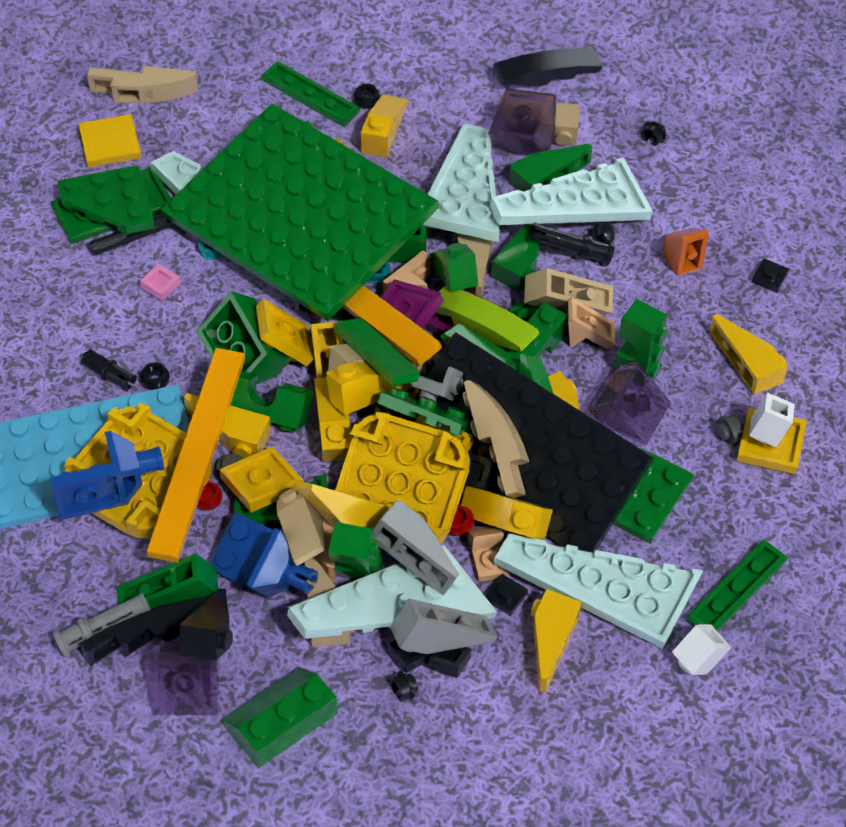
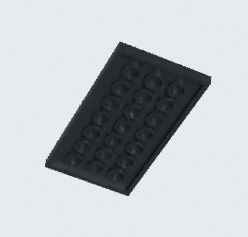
[402,332,654,553]

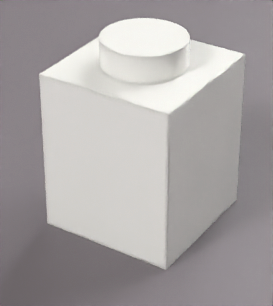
[749,393,795,447]
[672,624,732,675]

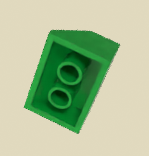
[197,292,291,384]
[220,667,338,768]

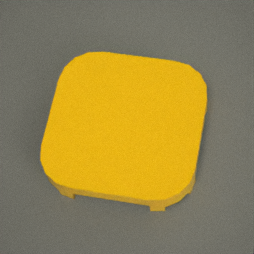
[64,402,213,538]
[335,412,470,545]

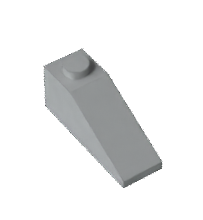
[373,499,459,596]
[390,599,497,654]

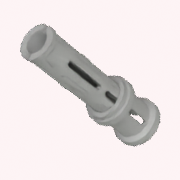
[53,593,151,657]

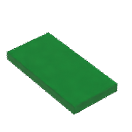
[51,167,171,244]

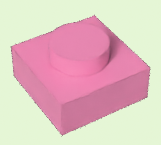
[140,263,181,301]

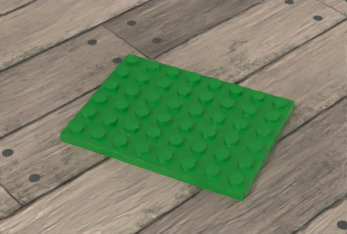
[160,103,439,321]

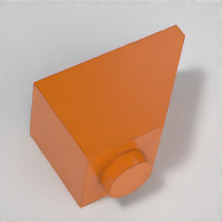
[663,228,709,276]

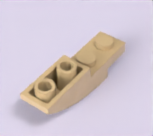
[87,66,198,103]
[463,380,529,498]

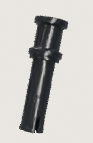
[528,222,615,266]

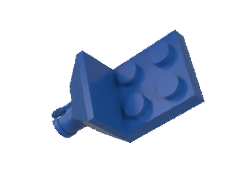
[50,431,165,520]
[209,512,319,598]

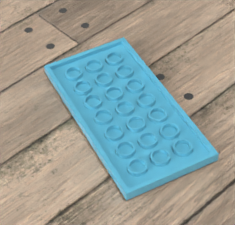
[0,384,189,529]

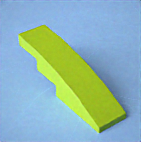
[435,285,540,352]

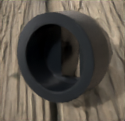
[592,223,615,243]

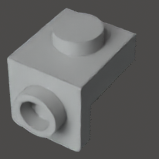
[411,367,463,401]

